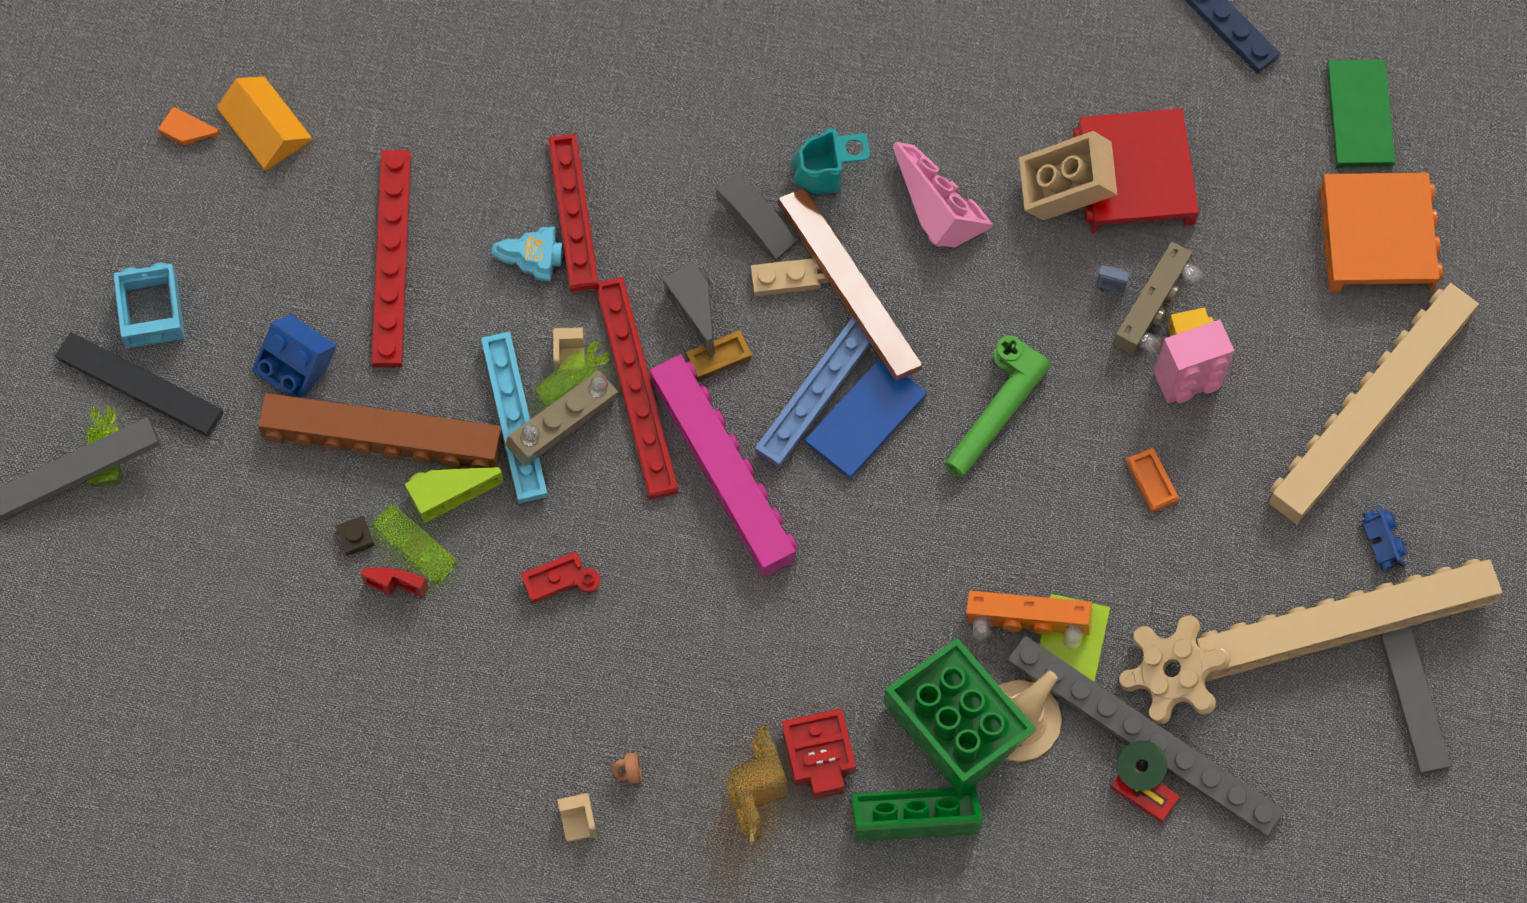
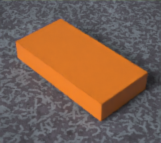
[1125,447,1179,513]

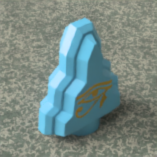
[491,227,563,282]

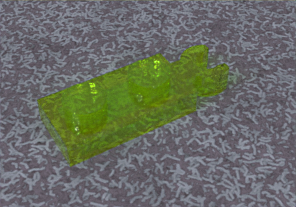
[534,340,610,406]
[87,405,121,487]

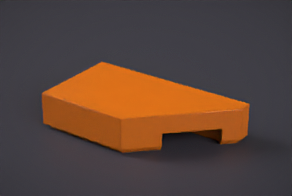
[158,107,220,146]

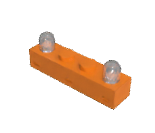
[966,591,1093,649]

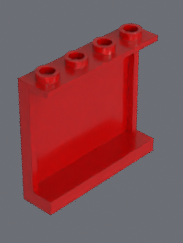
[1073,108,1199,233]

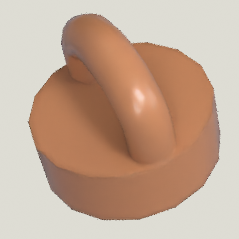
[612,752,642,784]

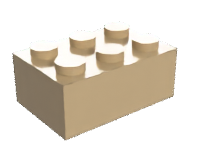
[1019,131,1117,221]

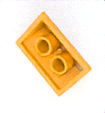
[217,76,313,171]

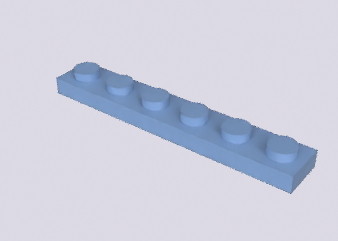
[755,317,871,468]

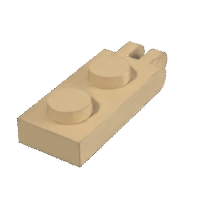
[751,258,829,297]

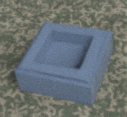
[1096,265,1130,294]

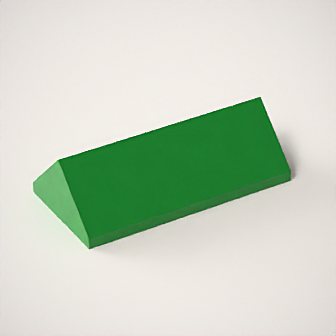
[851,786,982,842]

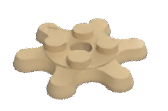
[1119,615,1230,725]

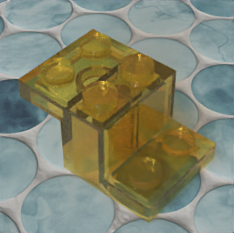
[725,724,787,842]

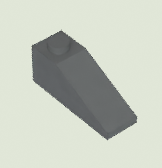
[662,261,715,356]

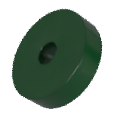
[1117,740,1167,791]

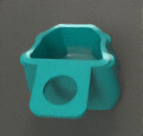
[791,128,870,195]

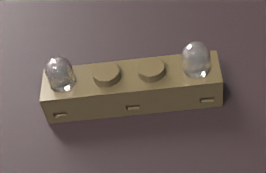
[1113,242,1203,356]
[505,370,618,467]

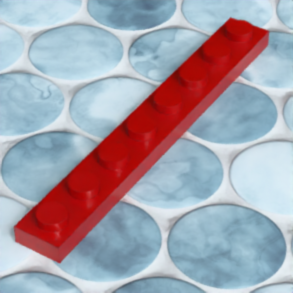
[372,150,411,367]

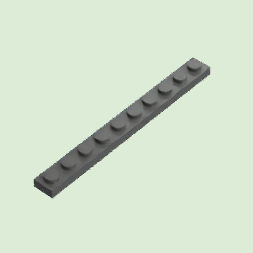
[1007,636,1284,837]

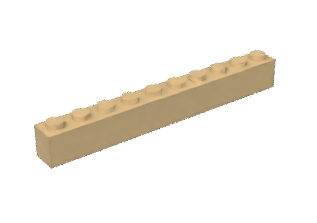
[1268,283,1479,525]
[1196,559,1503,682]

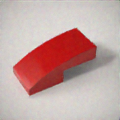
[360,568,428,598]

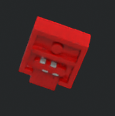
[781,708,856,799]

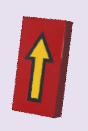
[1110,766,1180,823]

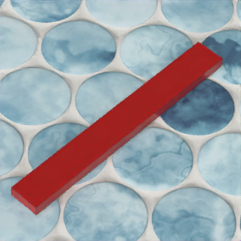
[596,277,678,500]

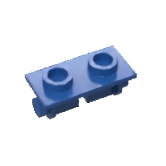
[1362,504,1408,570]

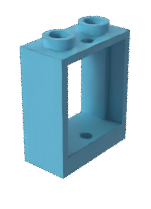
[113,263,185,349]

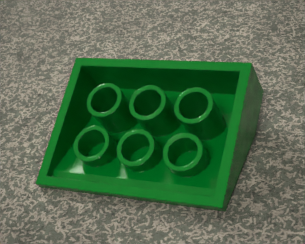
[883,638,1036,796]

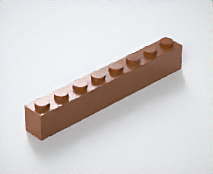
[258,393,503,468]

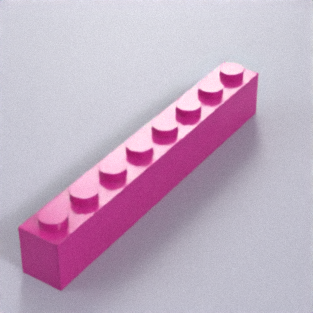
[650,354,798,577]

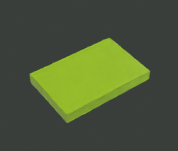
[1031,594,1110,682]

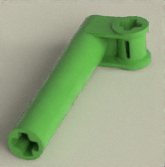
[944,335,1051,478]

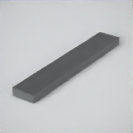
[0,417,161,521]
[1379,626,1451,775]

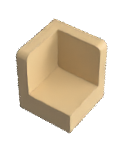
[553,328,585,372]
[557,793,597,842]

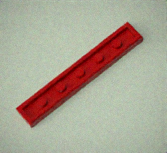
[548,133,599,292]

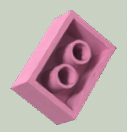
[1154,320,1234,404]

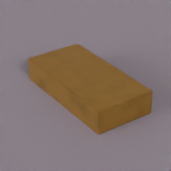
[686,330,752,381]

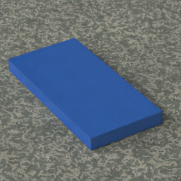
[805,358,927,480]

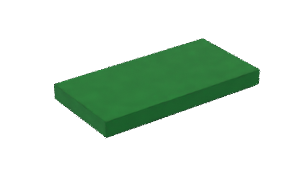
[1327,60,1395,167]

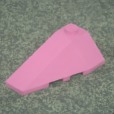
[892,142,993,248]

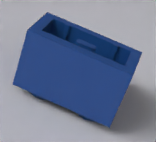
[252,314,337,398]

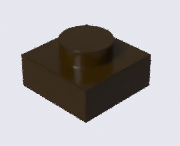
[335,515,375,556]

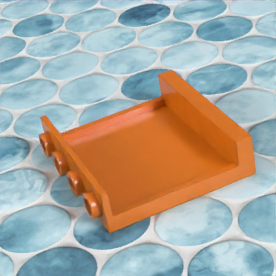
[1320,173,1443,292]

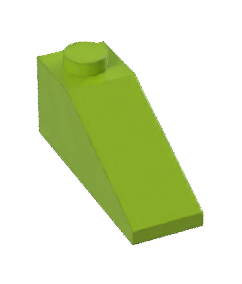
[405,467,504,524]

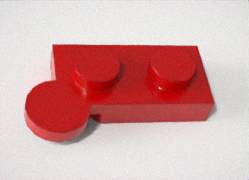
[520,551,601,604]

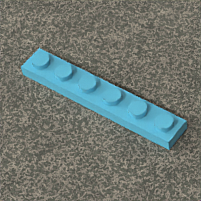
[481,332,548,504]

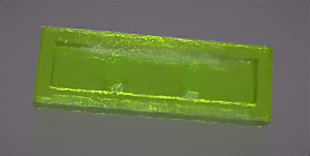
[371,503,458,584]

